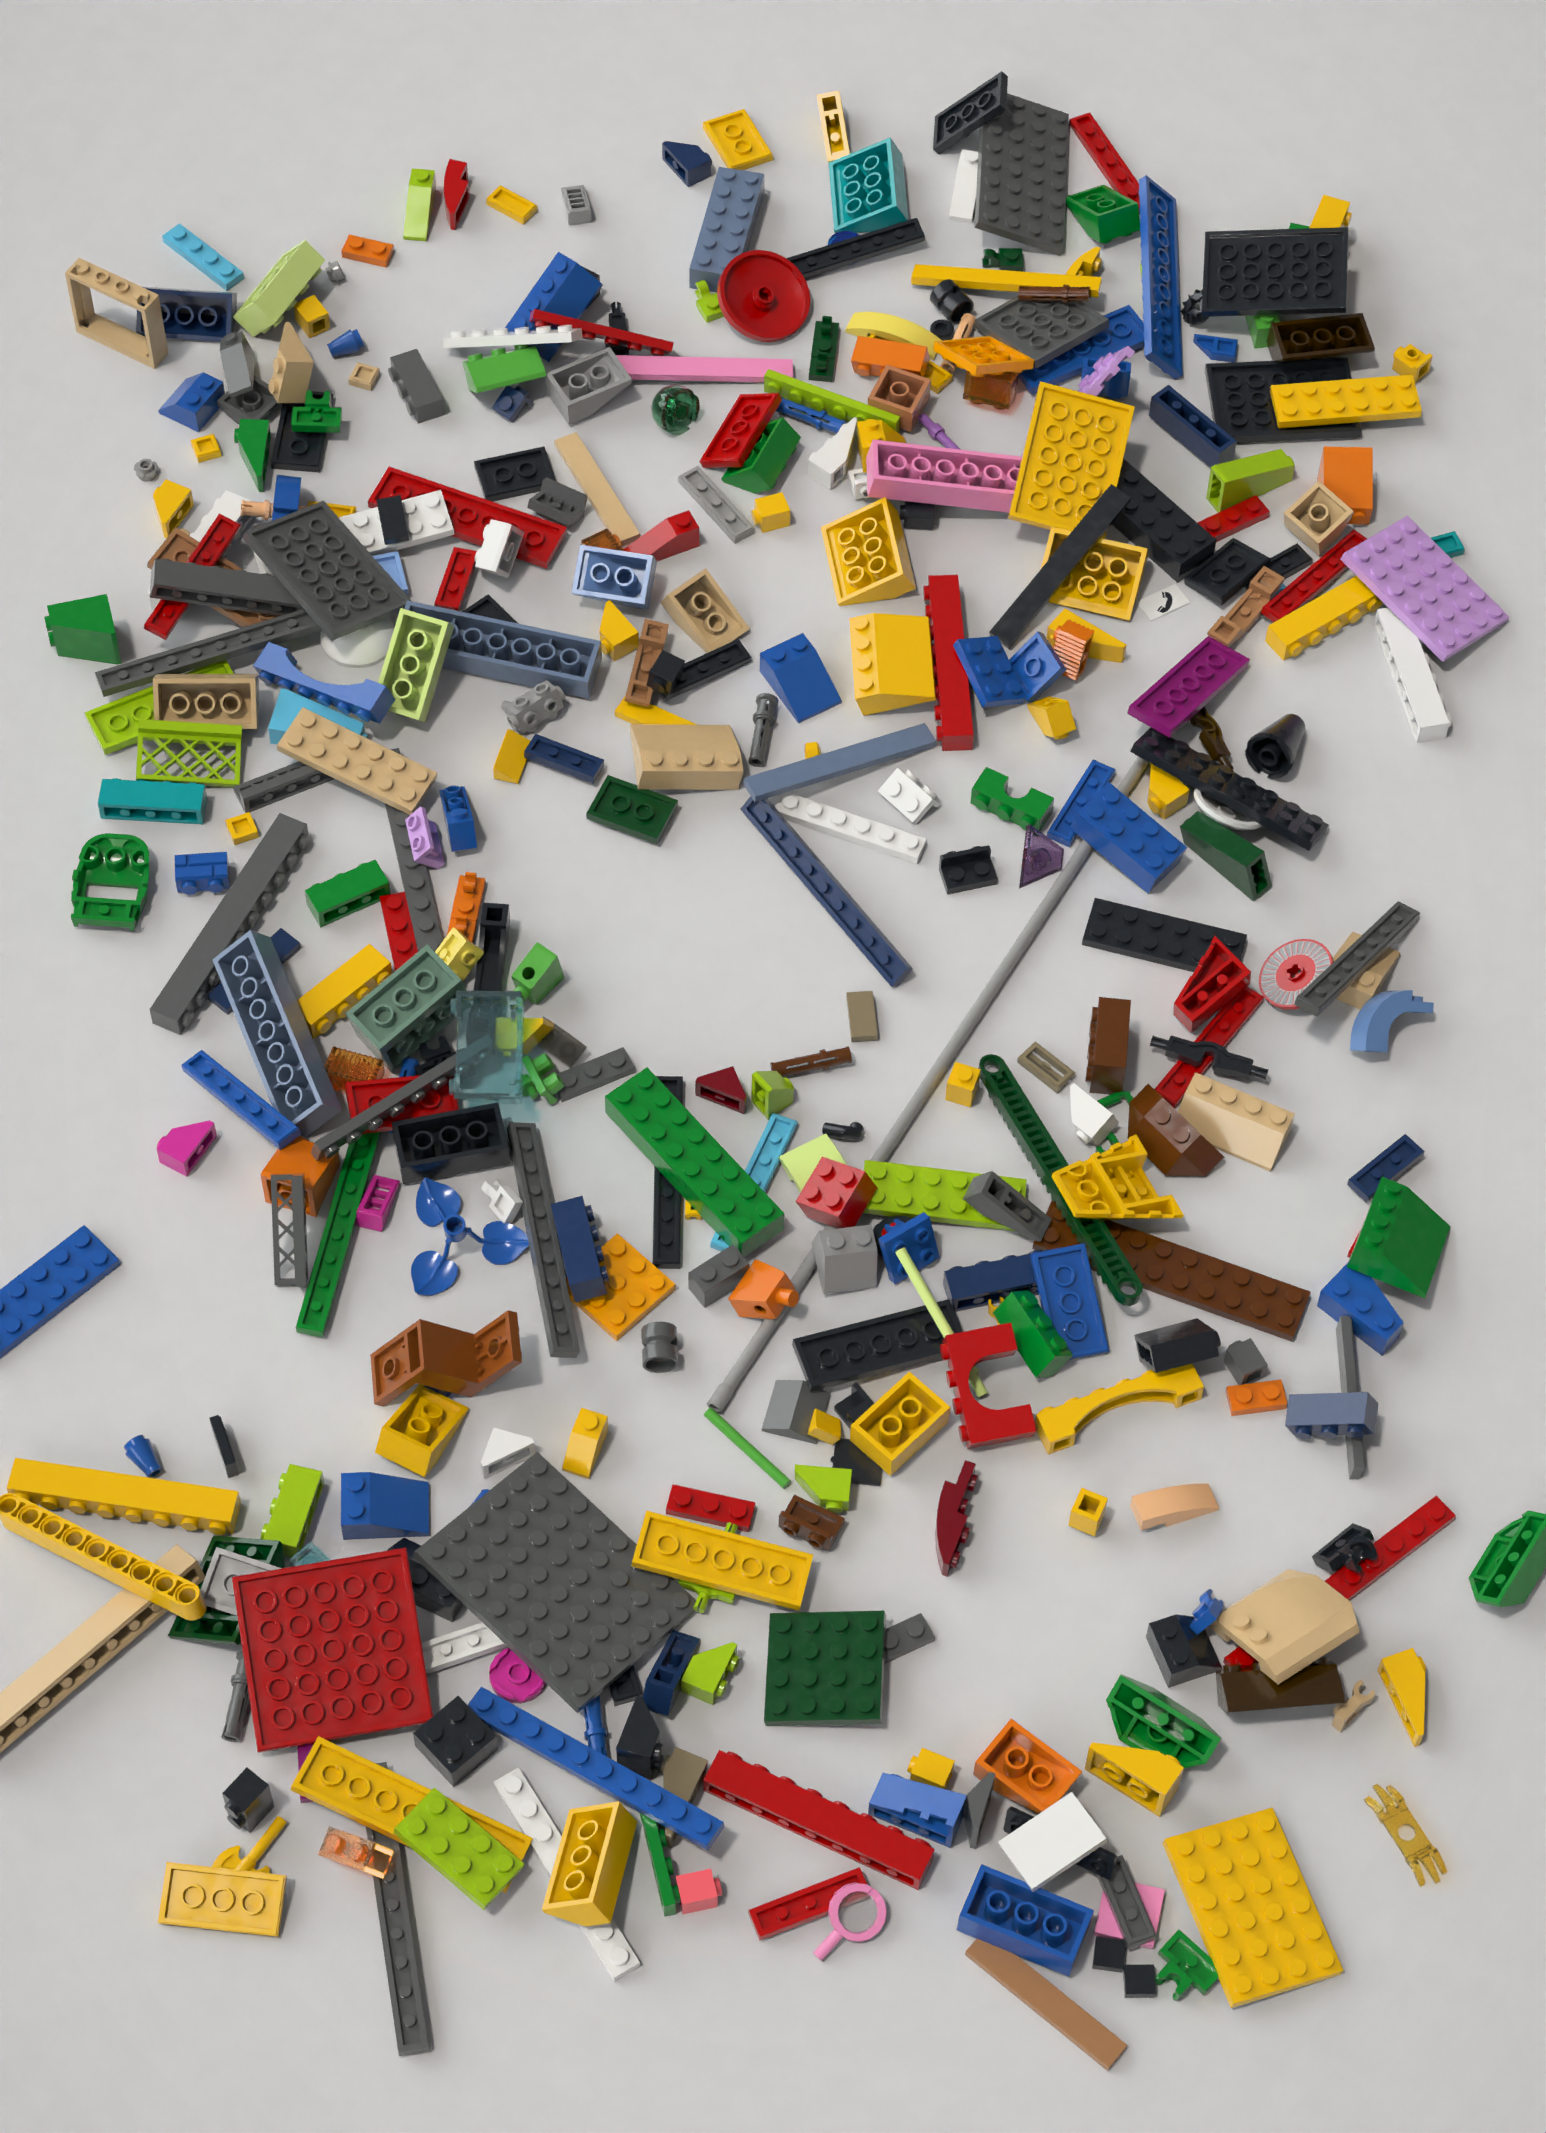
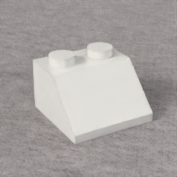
[475,519,525,579]

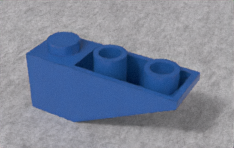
[439,785,477,852]

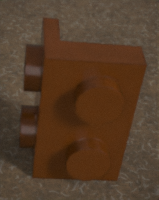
[778,1494,845,1551]

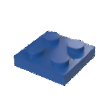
[1009,631,1067,703]

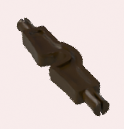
[1190,706,1234,769]

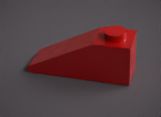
[622,510,699,561]

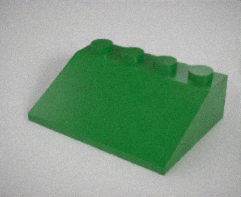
[1347,1177,1451,1298]

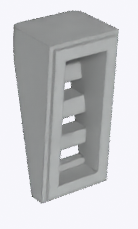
[561,185,592,225]

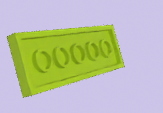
[84,660,234,755]
[863,1160,1026,1232]

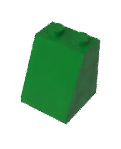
[44,594,122,665]

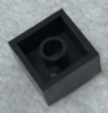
[413,1696,498,1787]

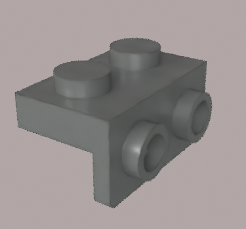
[527,478,588,527]

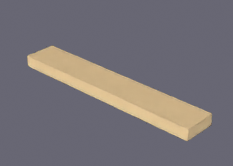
[554,432,640,548]

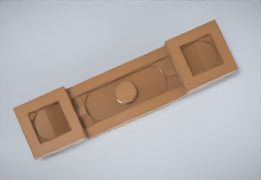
[1207,566,1285,647]
[624,619,669,707]

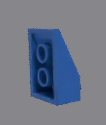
[760,633,842,724]
[341,1472,429,1540]

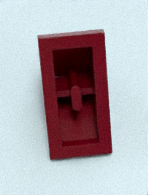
[695,1066,747,1114]

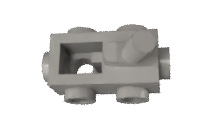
[501,680,565,733]

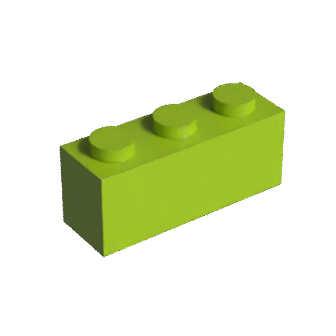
[261,1464,325,1559]

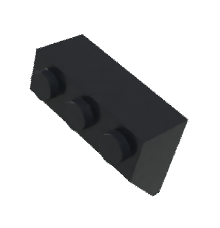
[387,1538,463,1622]

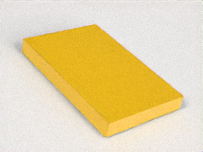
[703,109,773,170]

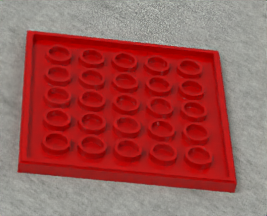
[232,1548,433,1753]

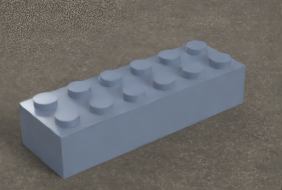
[689,167,764,293]

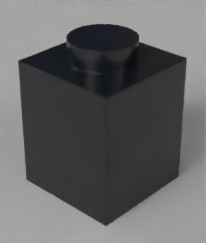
[646,650,685,696]

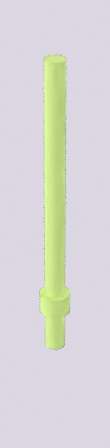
[895,1247,988,1398]

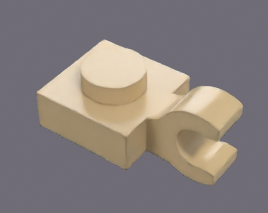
[1331,1680,1376,1733]

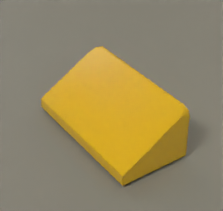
[493,729,530,784]

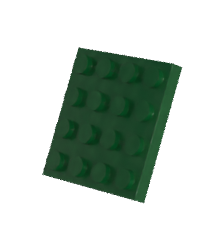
[764,1610,886,1726]

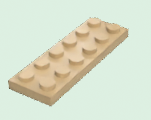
[277,707,437,815]

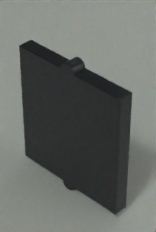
[830,1438,882,1486]

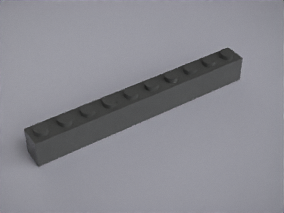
[150,813,310,1035]

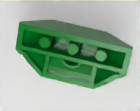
[1469,1510,1546,1607]
[1106,1674,1222,1768]

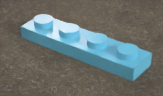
[162,223,244,291]

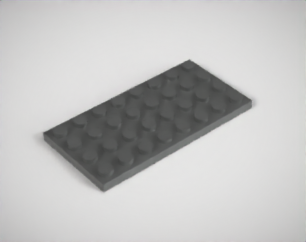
[974,93,1069,256]

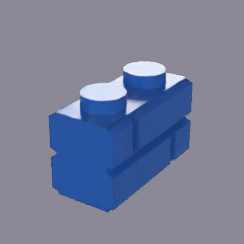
[175,852,230,895]

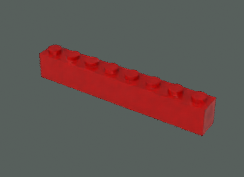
[923,575,974,751]
[703,1750,935,1890]

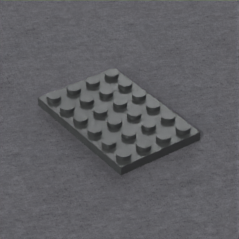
[243,501,411,641]

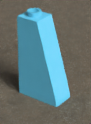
[268,688,368,744]

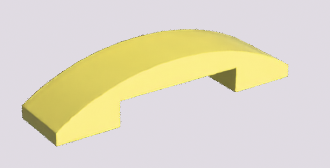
[845,312,942,360]

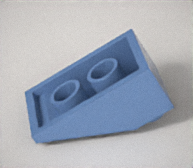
[571,545,657,610]

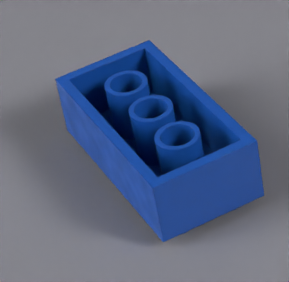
[1070,782,1187,893]
[957,1864,1094,1977]

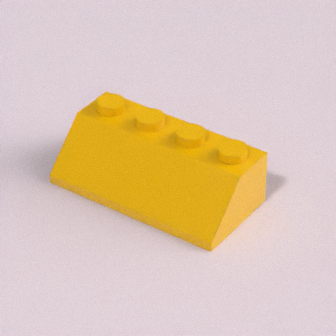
[542,1801,637,1927]

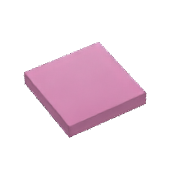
[1094,1882,1165,1949]

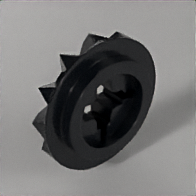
[1180,289,1209,325]

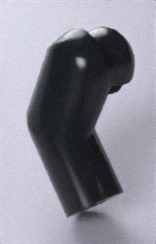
[822,1122,864,1141]

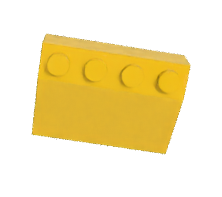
[821,497,916,606]
[1040,527,1149,621]
[849,613,936,716]

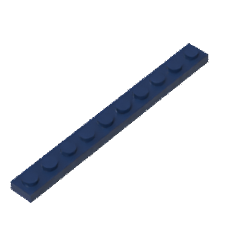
[740,796,913,987]

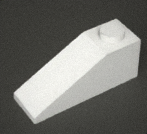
[949,149,978,223]

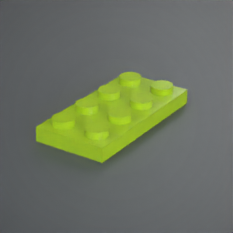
[394,1787,524,1910]

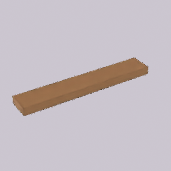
[965,1939,1127,2071]

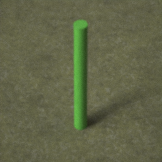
[704,1408,791,1489]

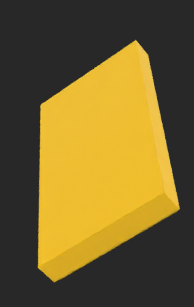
[158,1862,287,1937]

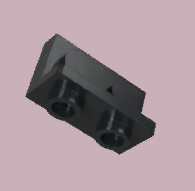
[939,845,998,895]

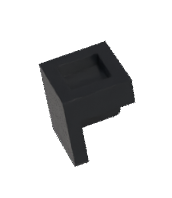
[834,1382,874,1429]

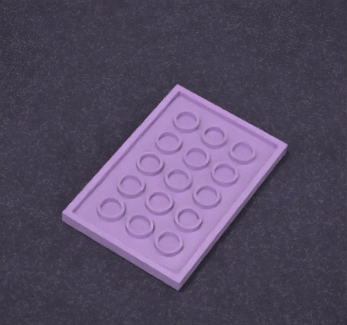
[1340,515,1509,662]

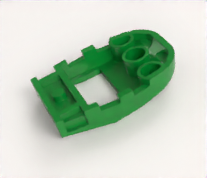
[71,833,149,931]

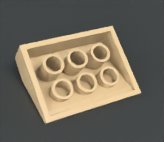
[630,724,744,790]

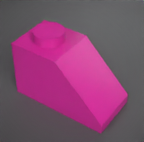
[156,1120,217,1177]

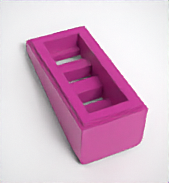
[356,1175,400,1232]

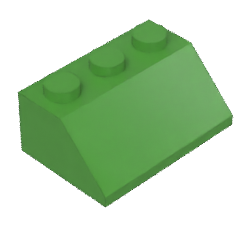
[462,344,547,393]

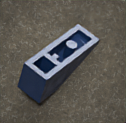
[643,1630,700,1716]

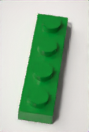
[639,1812,680,1917]

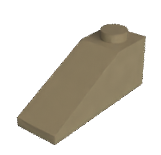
[660,1747,708,1848]

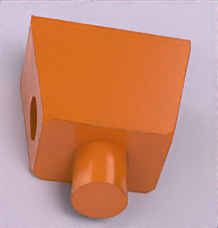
[728,1259,799,1319]

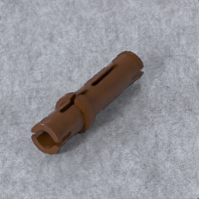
[1018,285,1091,304]
[770,1046,852,1077]

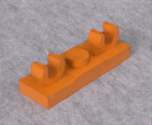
[447,872,486,943]

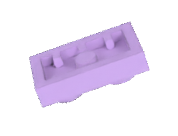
[405,807,445,869]

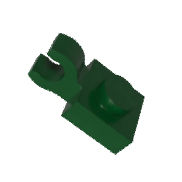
[982,248,1024,272]

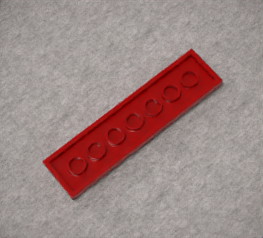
[368,466,567,569]

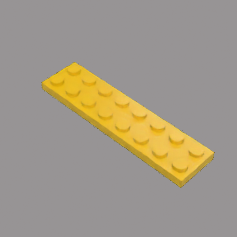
[291,1736,533,1893]

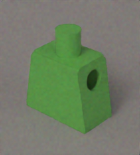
[508,942,564,1008]

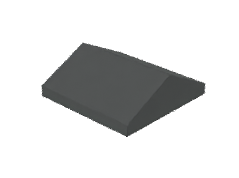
[217,376,280,424]
[762,1380,830,1444]
[964,1772,995,1849]

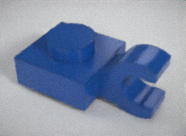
[1189,1589,1224,1635]

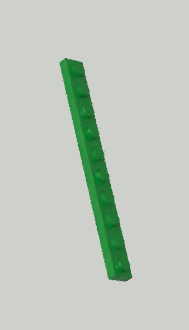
[296,1132,382,1337]

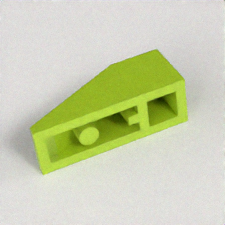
[403,168,437,241]

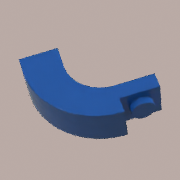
[272,475,301,521]

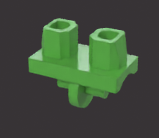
[518,1053,565,1105]

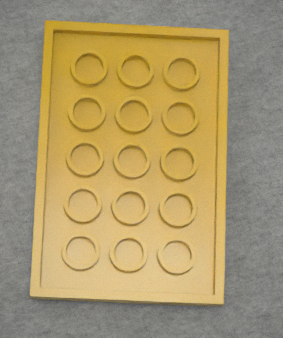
[1008,381,1135,539]
[1162,1807,1343,2008]

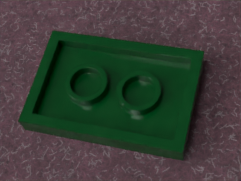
[586,775,678,844]

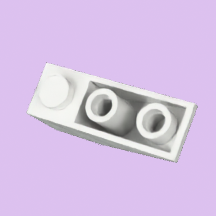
[807,417,857,490]

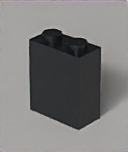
[1134,1318,1221,1373]

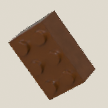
[1085,997,1131,1095]

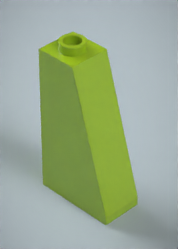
[1206,449,1295,513]

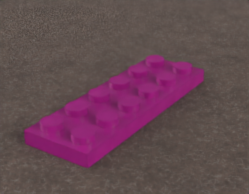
[1127,636,1250,738]

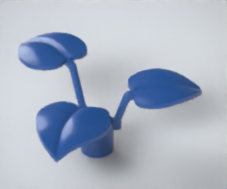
[411,1177,529,1296]

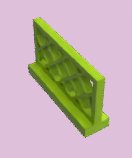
[136,719,242,788]

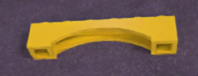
[1035,1364,1204,1455]

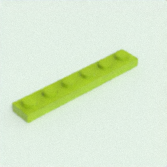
[764,369,900,433]

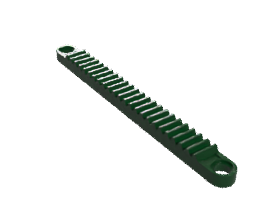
[978,1054,1143,1306]

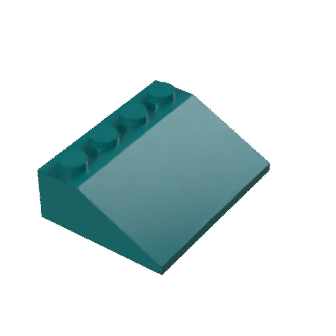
[828,138,909,234]

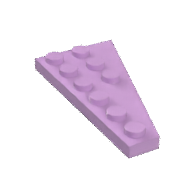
[1020,346,1135,457]

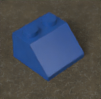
[158,372,225,432]

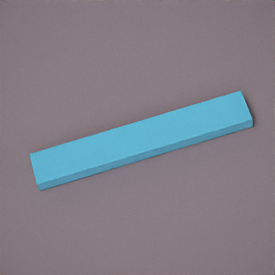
[710,1113,798,1251]

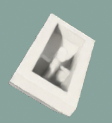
[481,1428,535,1479]

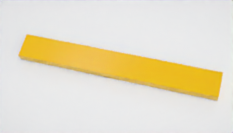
[911,264,1102,298]

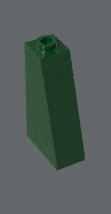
[1180,811,1272,901]

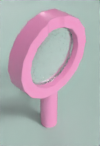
[813,1882,887,1961]

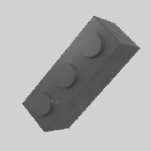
[388,349,445,424]

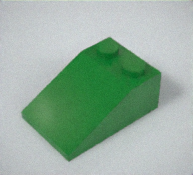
[1066,184,1140,243]

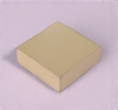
[348,362,380,391]

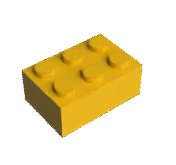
[850,1371,950,1476]

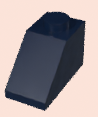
[662,141,712,187]

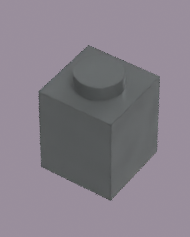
[1224,1338,1268,1385]

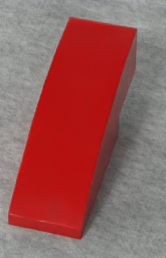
[444,159,470,230]

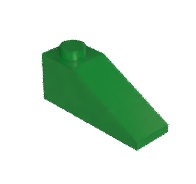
[234,419,271,492]

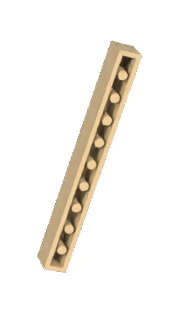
[0,1544,205,1753]

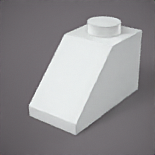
[1070,1083,1119,1147]

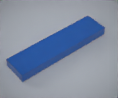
[1047,759,1116,848]

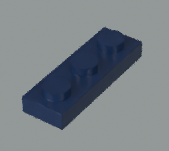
[524,734,604,784]
[1347,1134,1425,1202]

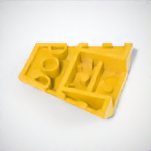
[1051,1134,1184,1220]

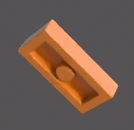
[341,234,394,268]
[1225,1379,1287,1416]

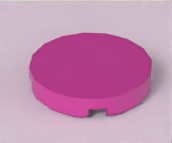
[489,1648,546,1704]

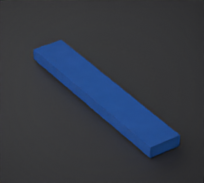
[181,1050,301,1150]

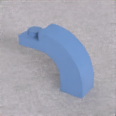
[1350,990,1434,1052]

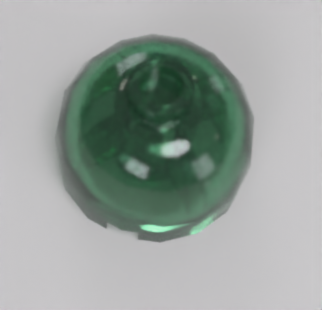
[651,385,700,435]

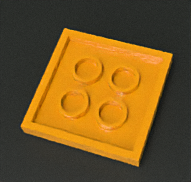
[933,336,1034,377]
[566,1233,676,1341]

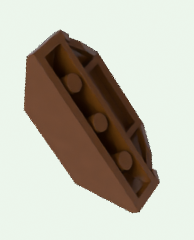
[1128,1084,1225,1177]

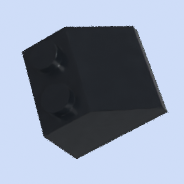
[1146,1614,1222,1688]
[616,1695,664,1781]

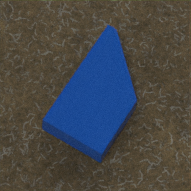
[1193,334,1238,362]

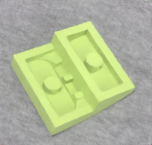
[778,1134,847,1193]

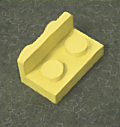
[435,927,484,982]

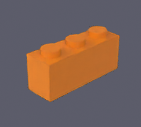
[851,336,930,377]

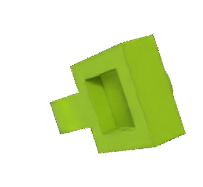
[695,280,724,323]

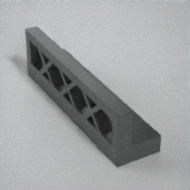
[233,761,335,813]
[271,1173,308,1287]

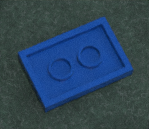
[953,636,1027,708]

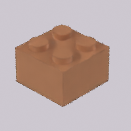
[868,365,931,432]

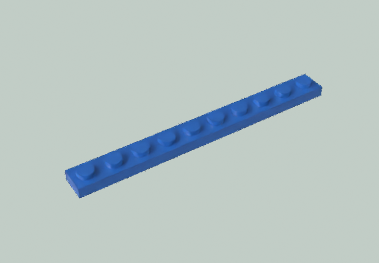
[468,1687,725,1851]

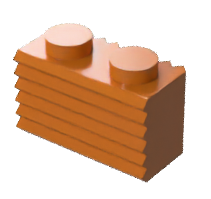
[1052,620,1094,681]

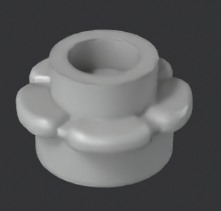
[325,261,345,284]
[134,459,158,481]

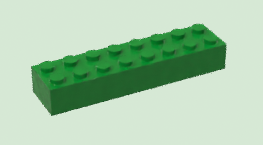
[605,1067,784,1257]

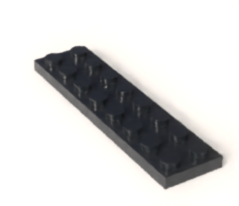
[1130,727,1329,851]

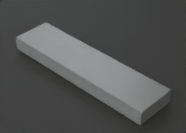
[678,466,755,544]

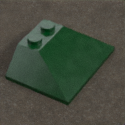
[168,1536,285,1645]

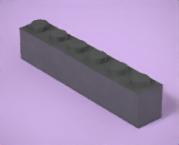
[150,559,303,616]

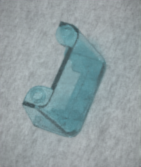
[449,991,524,1104]

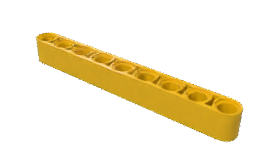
[0,1493,207,1621]

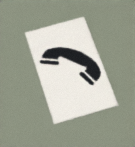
[1136,584,1190,620]

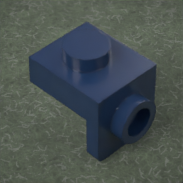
[492,385,533,423]

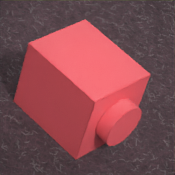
[676,1869,722,1915]

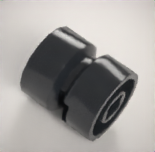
[930,279,974,324]

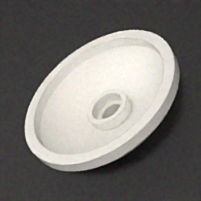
[320,617,394,668]
[1194,788,1263,831]

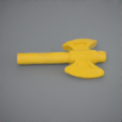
[212,1816,287,1873]

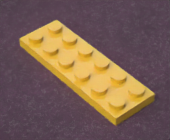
[1270,374,1422,428]
[631,1510,813,1611]

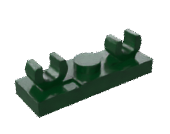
[808,316,839,382]

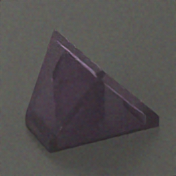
[1019,824,1064,889]

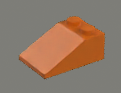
[973,1719,1082,1814]

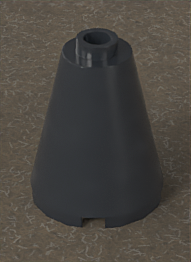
[1245,714,1305,779]

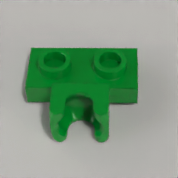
[291,390,342,433]
[1155,1929,1219,2001]

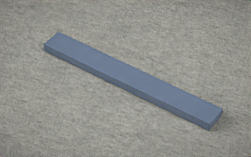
[743,723,937,802]

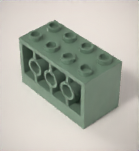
[345,944,472,1073]

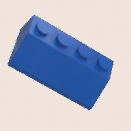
[505,252,603,362]

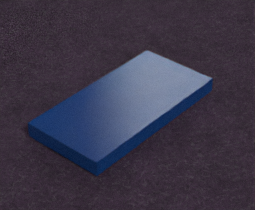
[1030,1243,1109,1360]

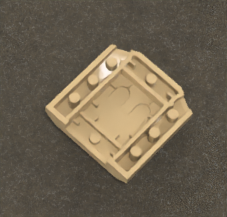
[1209,1569,1359,1684]

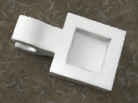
[481,1179,523,1224]

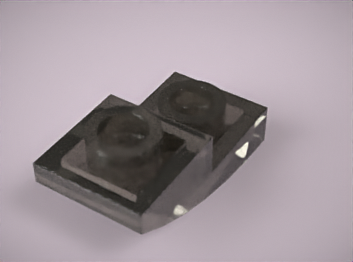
[537,1016,587,1069]

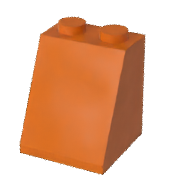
[1317,446,1373,525]
[261,1137,340,1217]

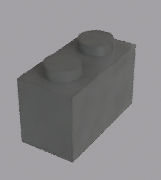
[688,1244,749,1308]

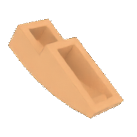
[1130,1484,1219,1530]

